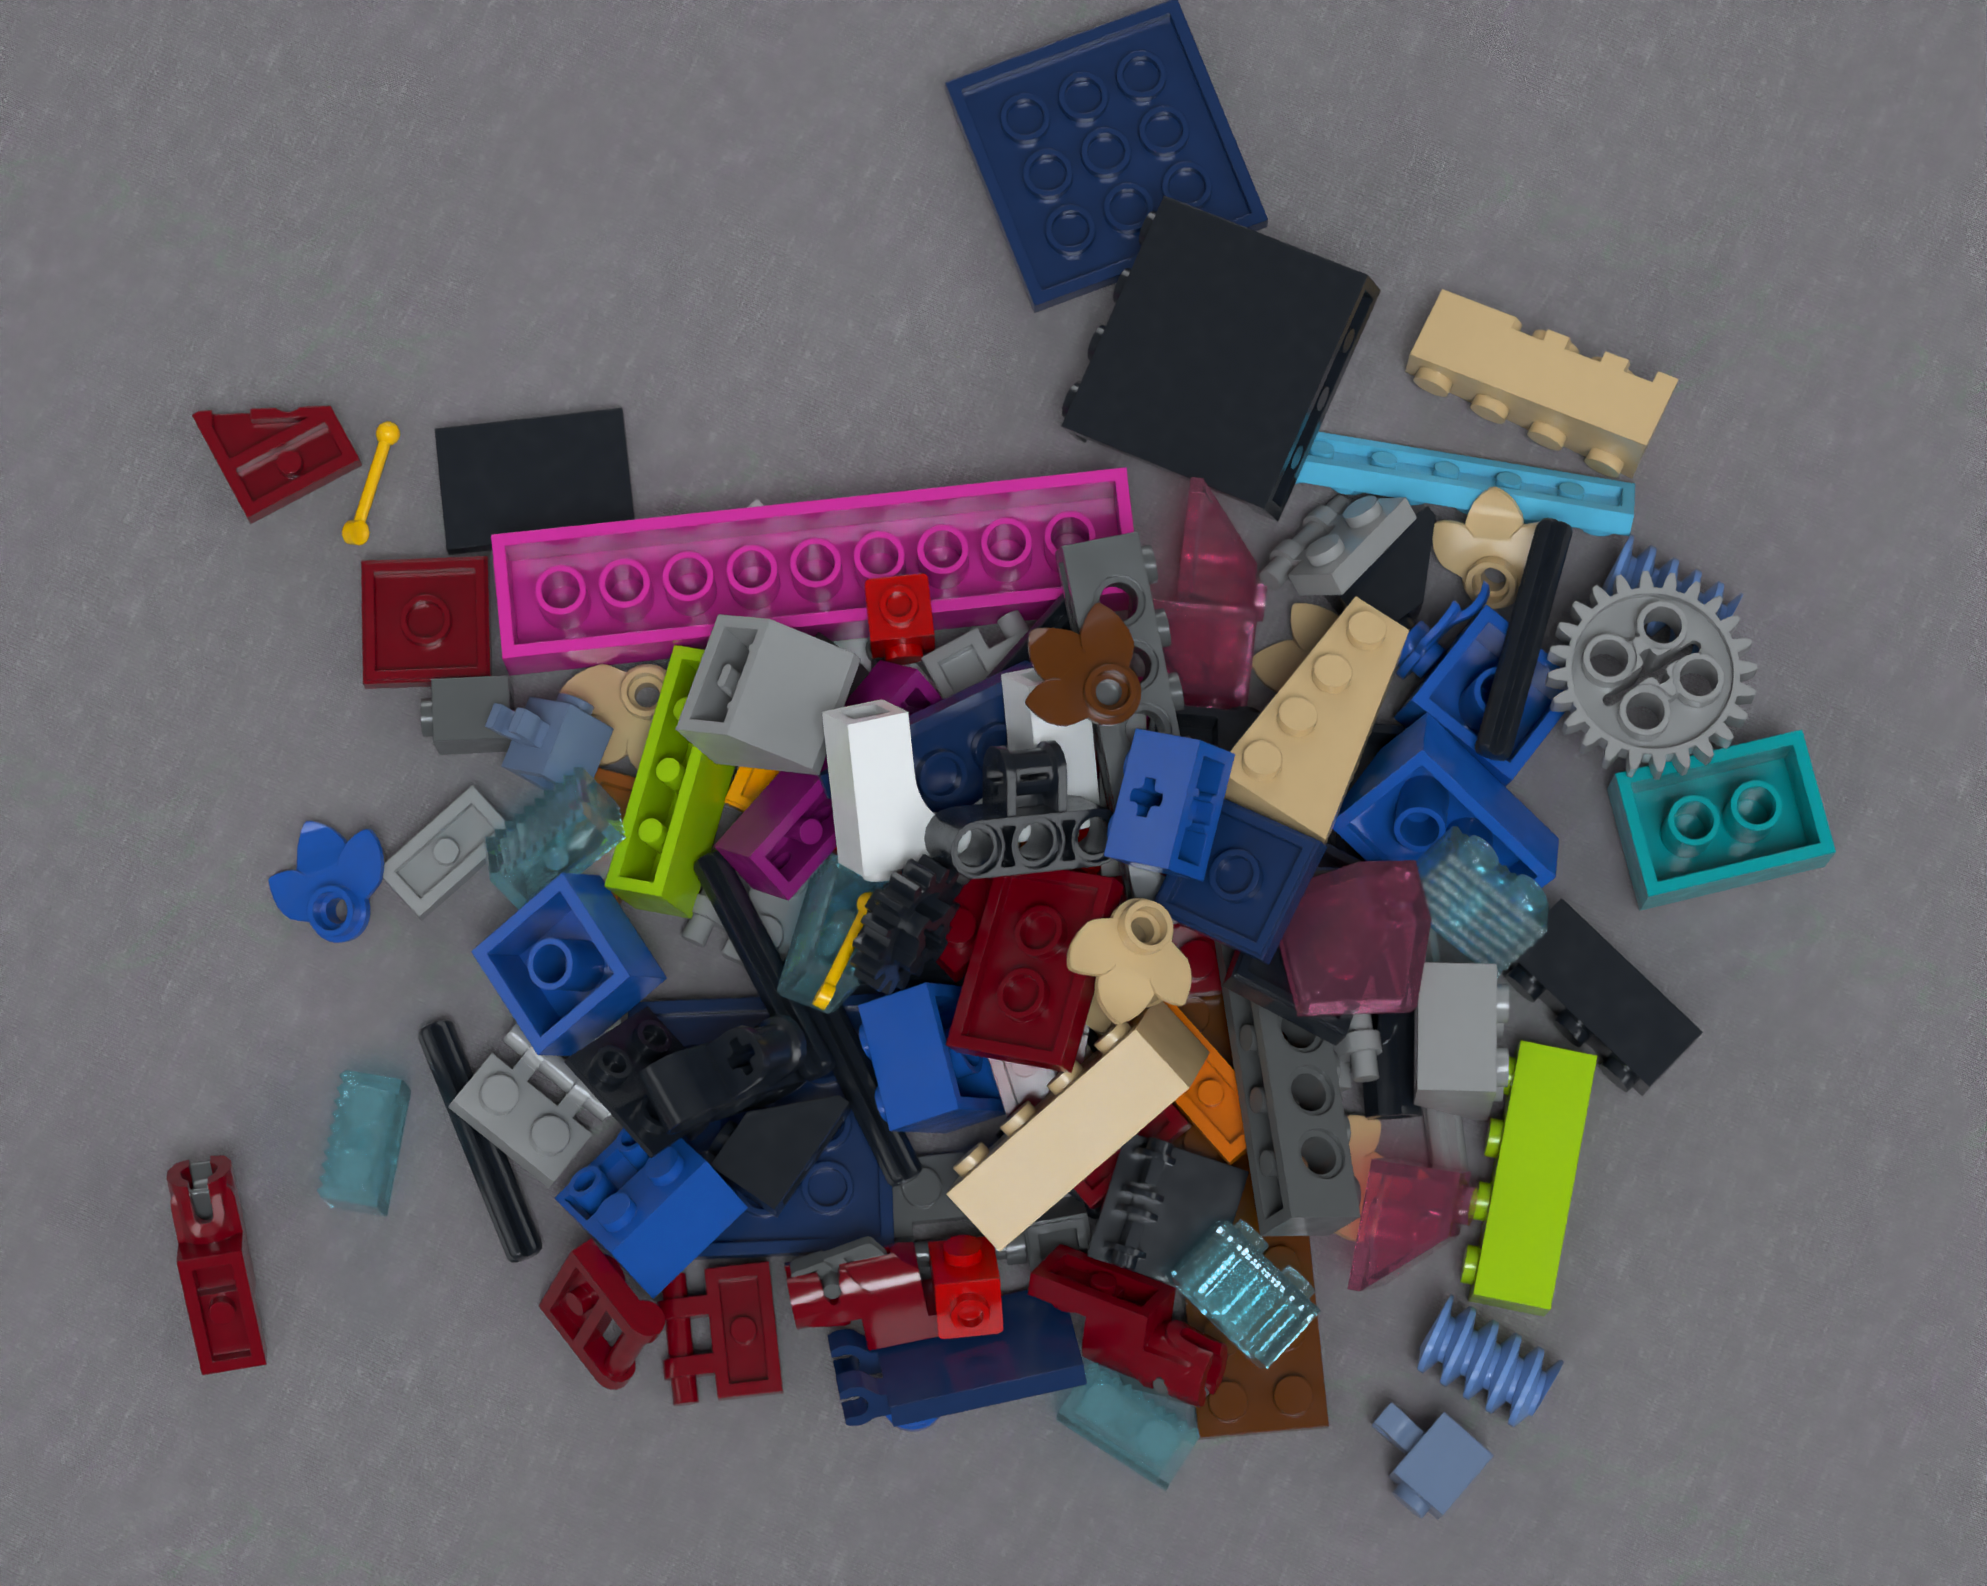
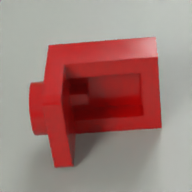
[864,573,935,665]
[928,1235,1003,1339]

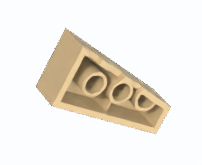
[1405,289,1679,479]
[1224,596,1409,845]
[946,1001,1210,1252]

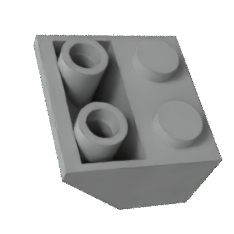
[675,614,861,775]
[1414,962,1509,1121]

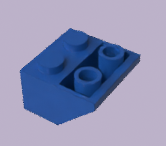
[554,1128,748,1299]

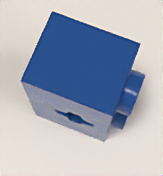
[1104,728,1235,882]

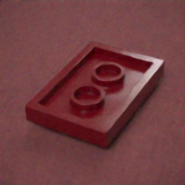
[946,870,1124,1073]

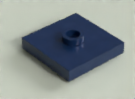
[1154,799,1327,965]

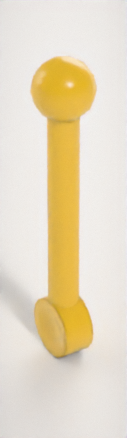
[342,421,400,545]
[812,892,873,1011]

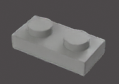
[383,785,517,921]

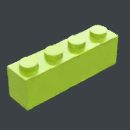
[604,645,735,919]
[1460,1040,1597,1317]

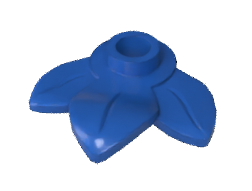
[1396,580,1490,680]
[268,821,384,943]

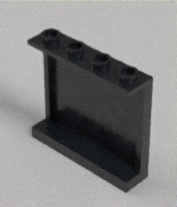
[1061,196,1381,522]

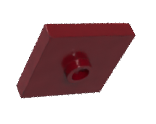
[361,556,492,689]

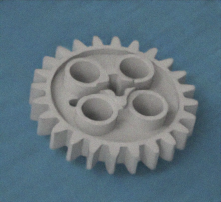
[1545,571,1758,780]

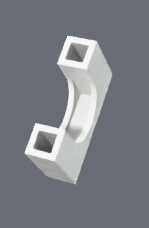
[822,668,1100,882]

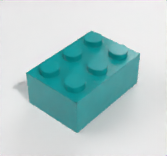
[1607,729,1836,911]

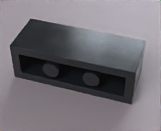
[1503,898,1703,1096]

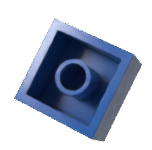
[1393,604,1566,786]
[471,872,667,1056]
[858,982,1006,1134]

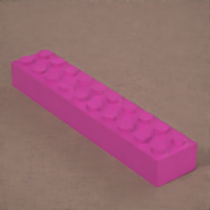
[491,467,1134,676]

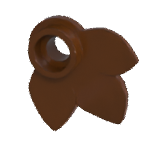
[1025,603,1141,727]

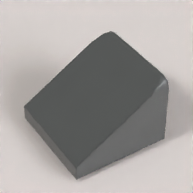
[1024,1196,1091,1273]

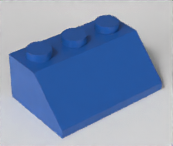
[1333,712,1559,950]

